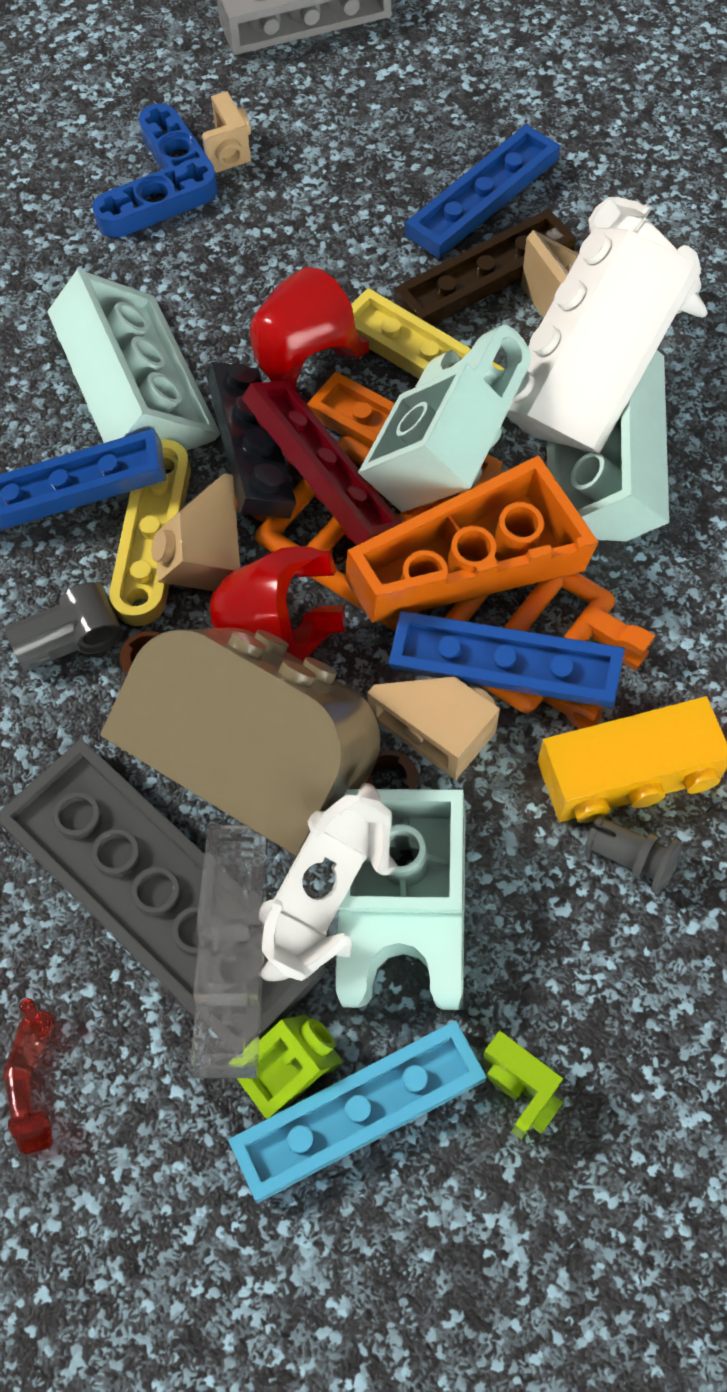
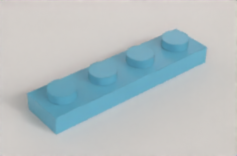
[228,1020,487,1204]

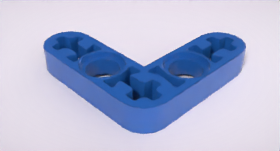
[92,103,218,238]

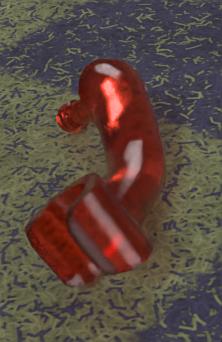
[3,998,55,1155]

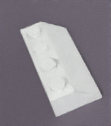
[506,227,701,454]

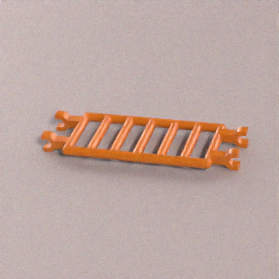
[234,436,655,729]

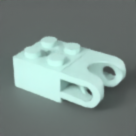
[358,325,531,512]
[336,789,466,1010]

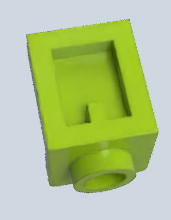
[230,1014,343,1119]
[482,1030,564,1140]

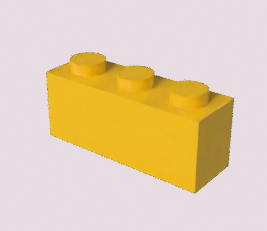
[537,696,727,823]

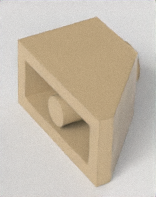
[151,473,240,591]
[367,677,500,780]

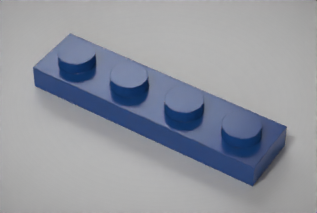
[405,124,561,259]
[0,428,167,530]
[388,611,625,709]

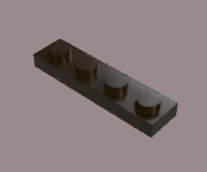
[394,209,577,325]

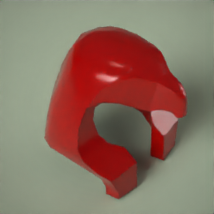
[250,266,369,391]
[210,546,346,661]

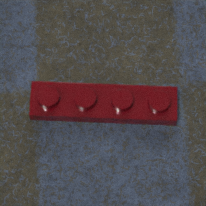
[242,381,402,545]

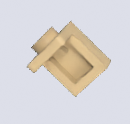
[202,91,251,173]

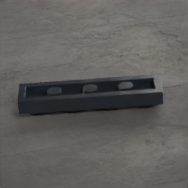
[207,362,296,519]

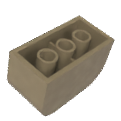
[100,628,380,857]

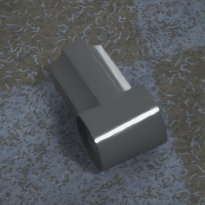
[5,582,123,672]

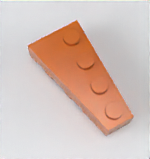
[345,455,599,623]

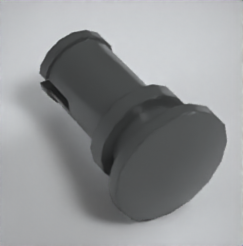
[585,815,682,894]

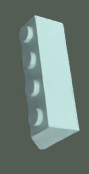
[47,269,220,451]
[547,350,669,541]

